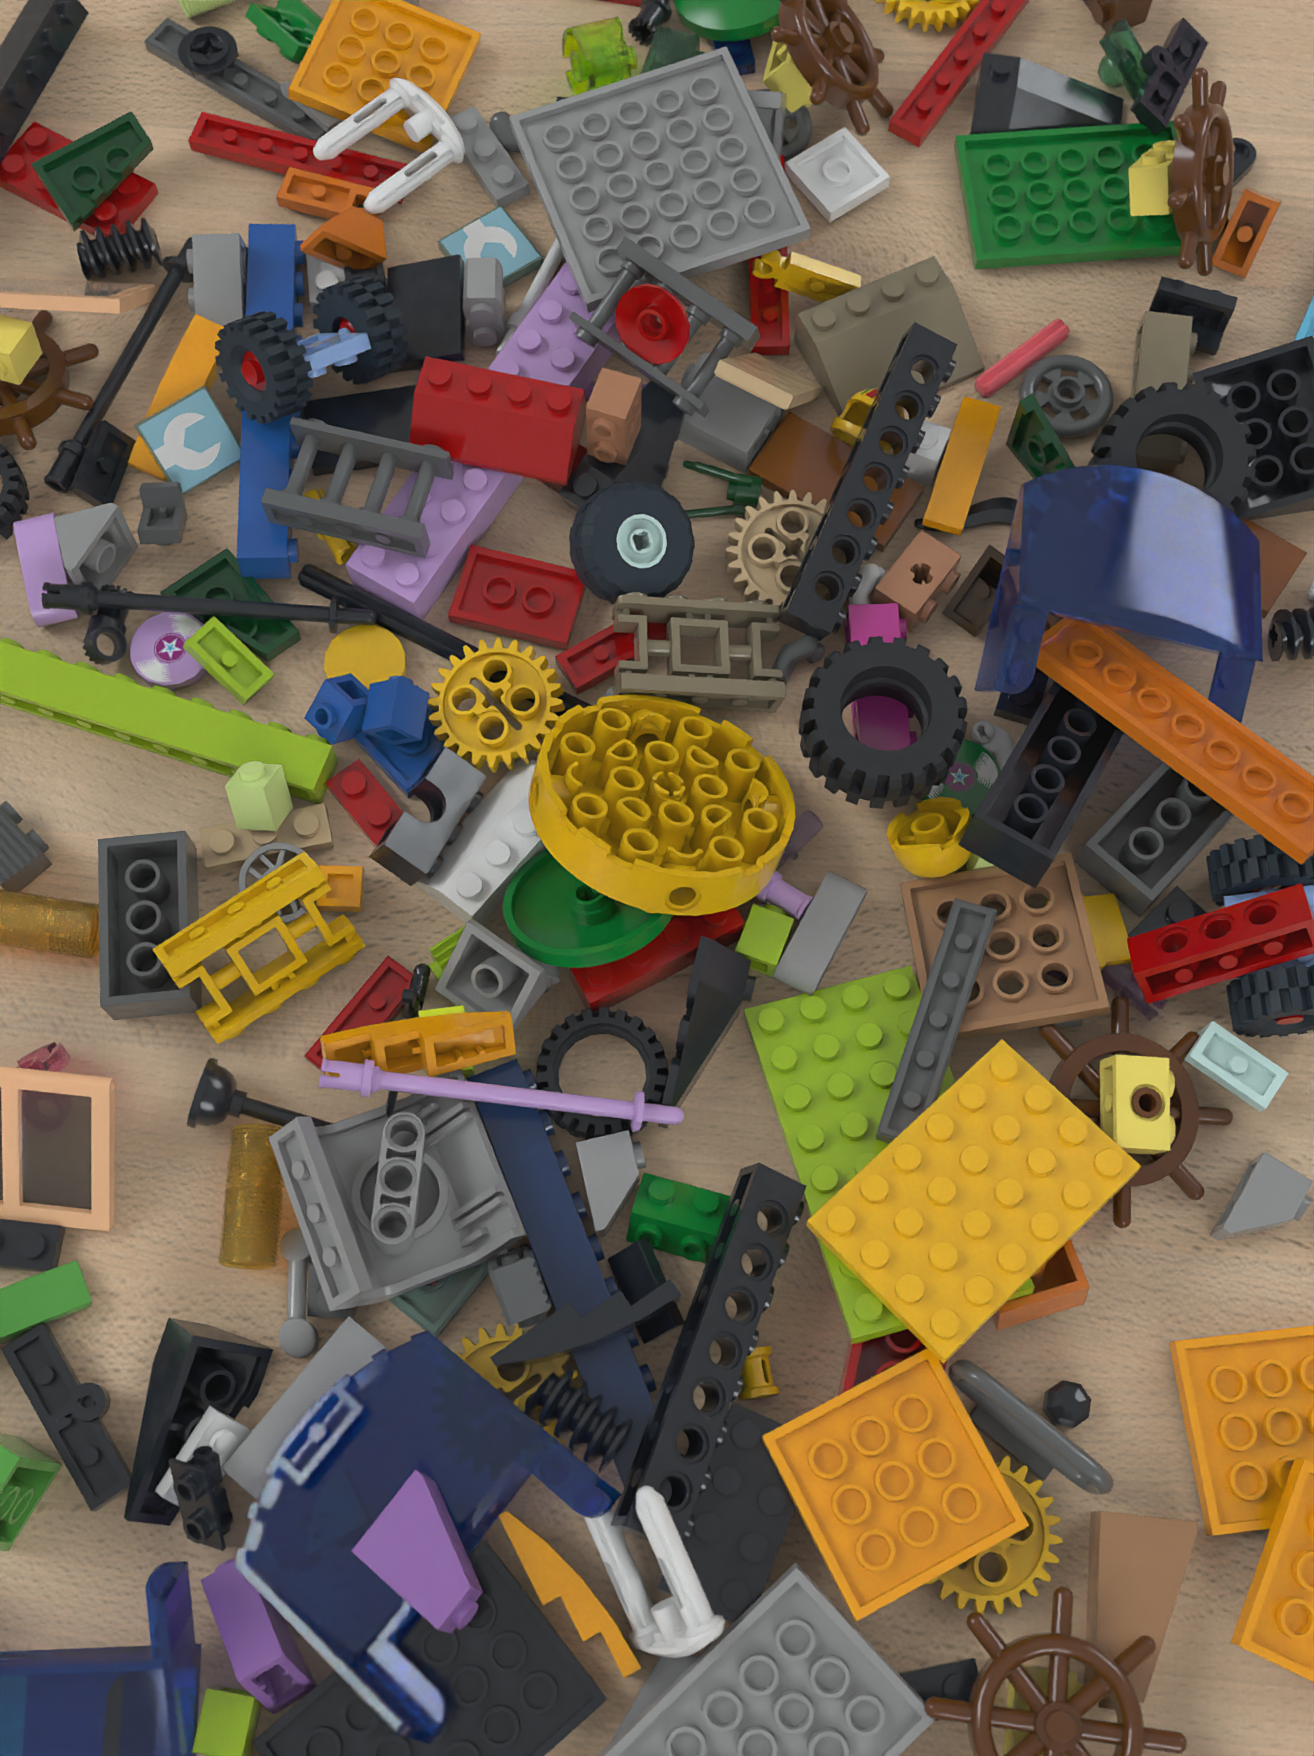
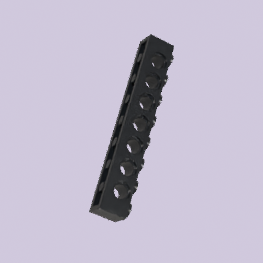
[776,322,958,641]
[610,1163,806,1542]

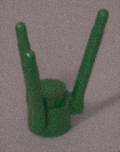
[683,460,762,519]

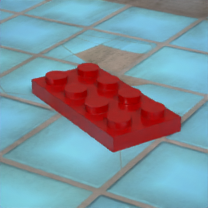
[0,121,159,237]

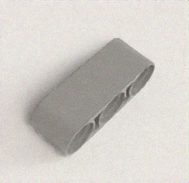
[773,871,868,996]
[371,1112,425,1255]

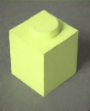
[225,761,294,831]

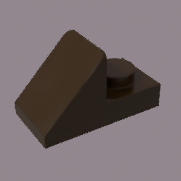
[942,545,1024,637]

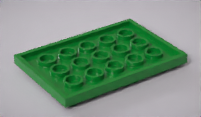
[954,121,1182,270]

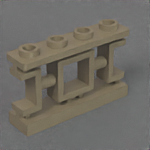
[612,592,786,713]

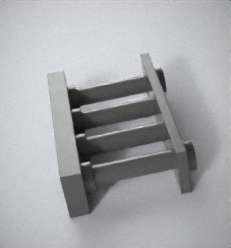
[569,236,760,418]
[261,417,454,558]

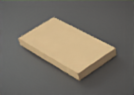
[714,352,824,410]

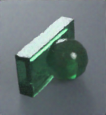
[1097,18,1147,101]

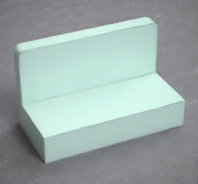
[1184,1021,1289,1112]

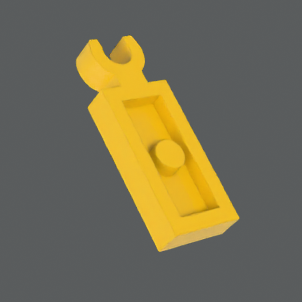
[752,250,861,303]

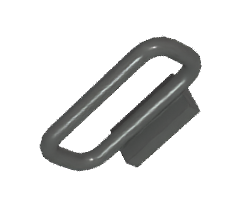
[948,1359,1113,1495]

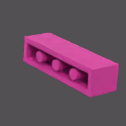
[844,603,917,751]

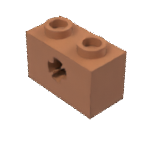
[586,367,642,465]
[871,530,961,632]

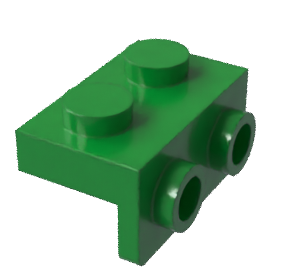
[245,0,323,64]
[626,1172,731,1263]

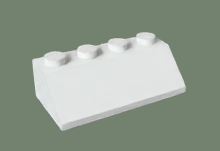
[415,759,546,925]

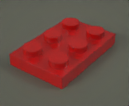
[448,544,586,650]

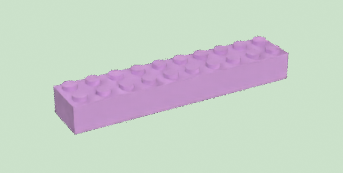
[345,262,622,620]

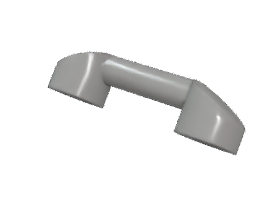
[278,1227,319,1359]

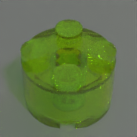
[562,17,637,96]

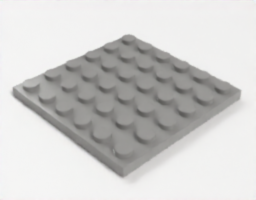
[509,46,811,313]

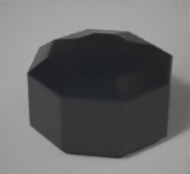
[1042,1380,1091,1429]

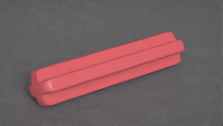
[974,319,1070,398]

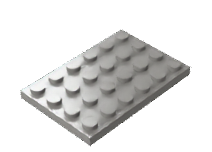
[598,1562,936,1756]

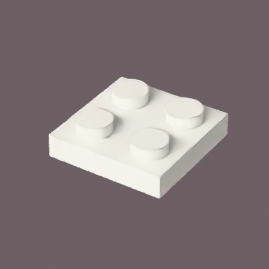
[785,127,890,223]

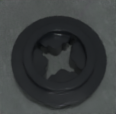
[178,26,239,80]

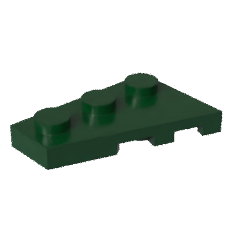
[31,111,154,232]
[160,548,301,662]

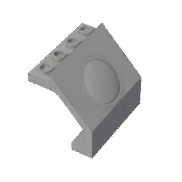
[269,1069,526,1311]

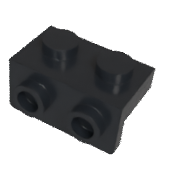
[1148,276,1238,356]

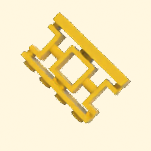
[152,851,365,1044]

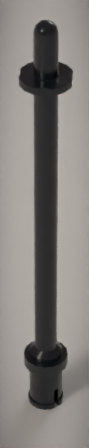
[43,237,194,494]
[42,581,377,634]

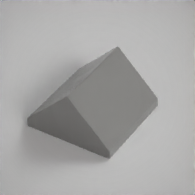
[53,503,138,590]
[435,919,547,1032]

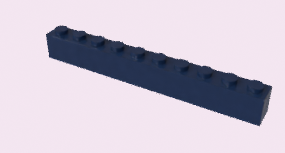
[467,1058,684,1503]

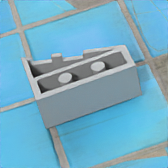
[186,233,248,326]

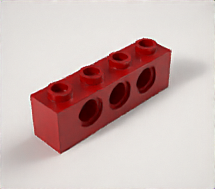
[1126,883,1314,1004]

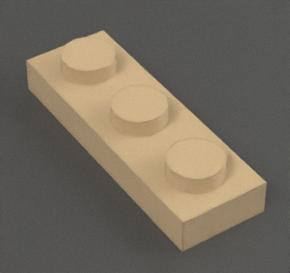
[199,803,334,873]

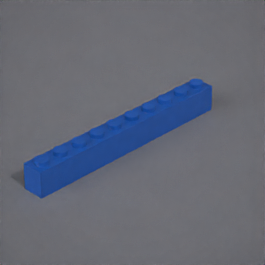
[237,224,306,579]

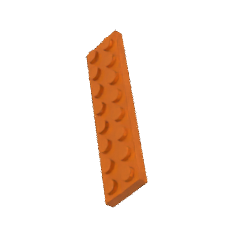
[1023,606,1314,865]

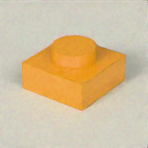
[317,865,365,912]

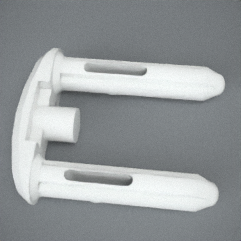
[313,78,465,214]
[584,1486,725,1658]

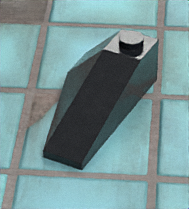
[970,52,1124,134]
[559,380,685,512]
[658,936,757,1129]
[124,1318,273,1526]

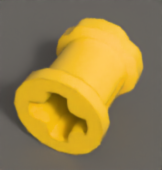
[739,1346,780,1401]

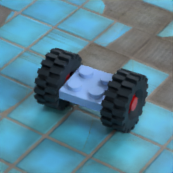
[215,275,408,424]
[1206,834,1314,1038]

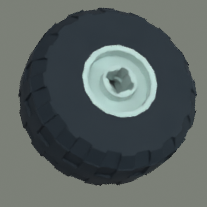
[569,481,695,604]

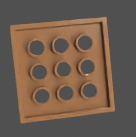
[900,852,1109,1040]

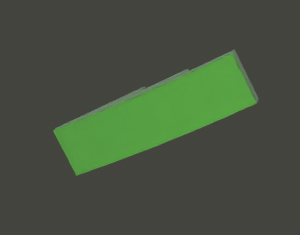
[0,1260,92,1344]

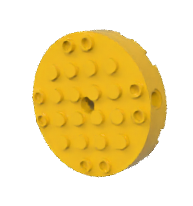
[528,694,796,916]

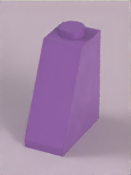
[352,1469,483,1633]
[200,1554,316,1714]

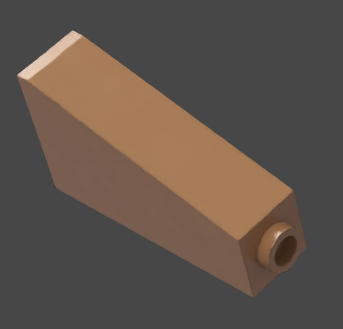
[1084,1511,1197,1710]

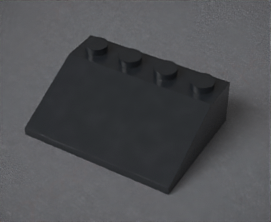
[1192,335,1314,522]

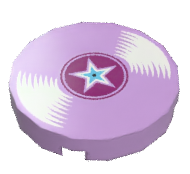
[130,612,208,691]

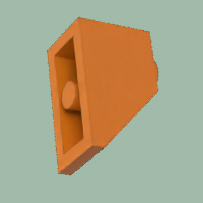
[1213,187,1282,278]
[300,206,387,270]

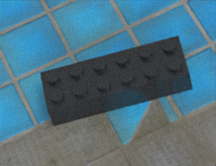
[958,681,1124,888]

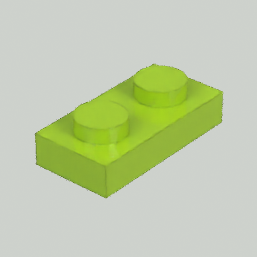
[183,616,274,706]

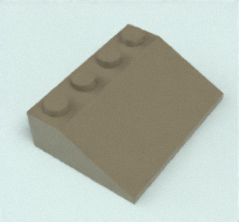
[794,256,985,416]

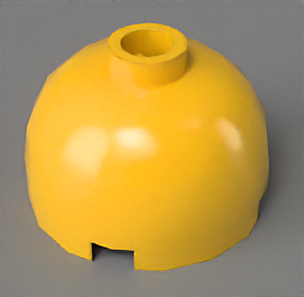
[886,797,972,878]

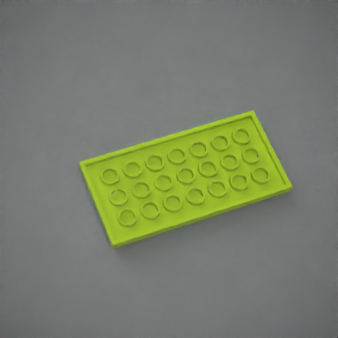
[744,965,1035,1345]

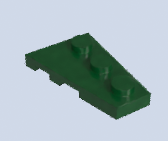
[1006,393,1095,517]

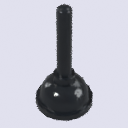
[187,1057,334,1129]

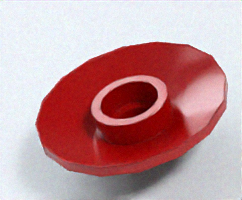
[615,283,690,365]

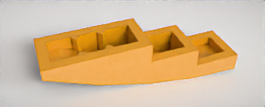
[128,314,224,482]
[922,396,1002,536]
[320,1011,516,1077]
[498,1511,642,1678]

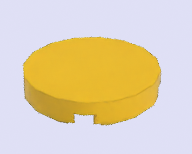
[324,625,407,689]

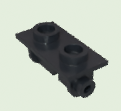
[168,1446,234,1551]

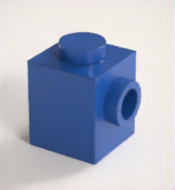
[304,673,369,745]
[362,676,429,746]

